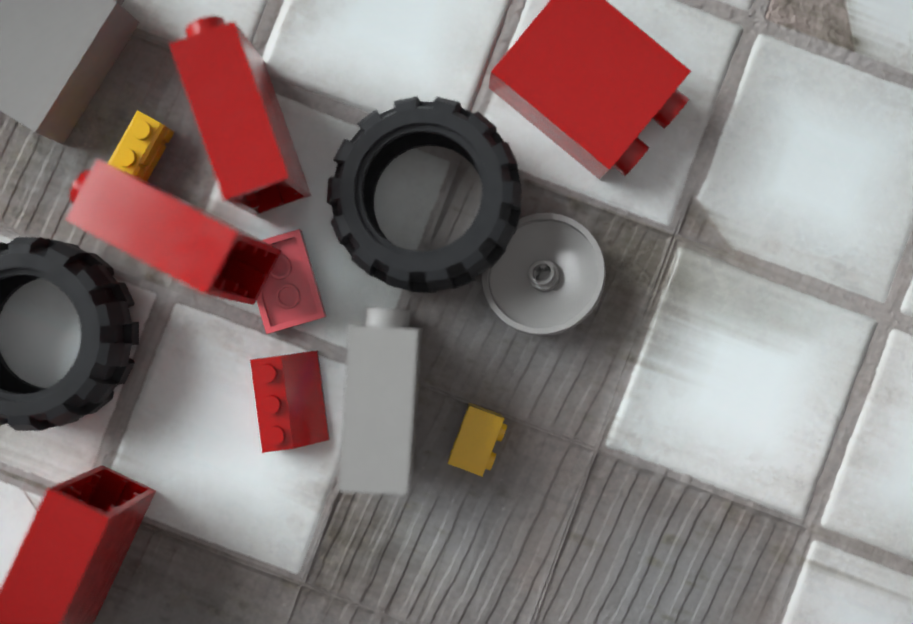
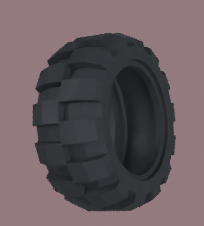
[327,96,522,293]
[0,237,139,431]

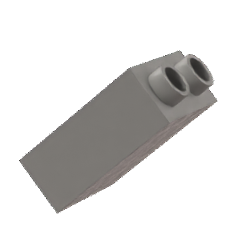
[0,0,139,144]
[338,307,423,495]

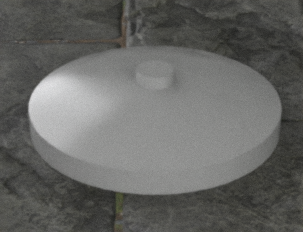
[482,213,606,336]

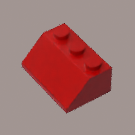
[250,350,330,453]

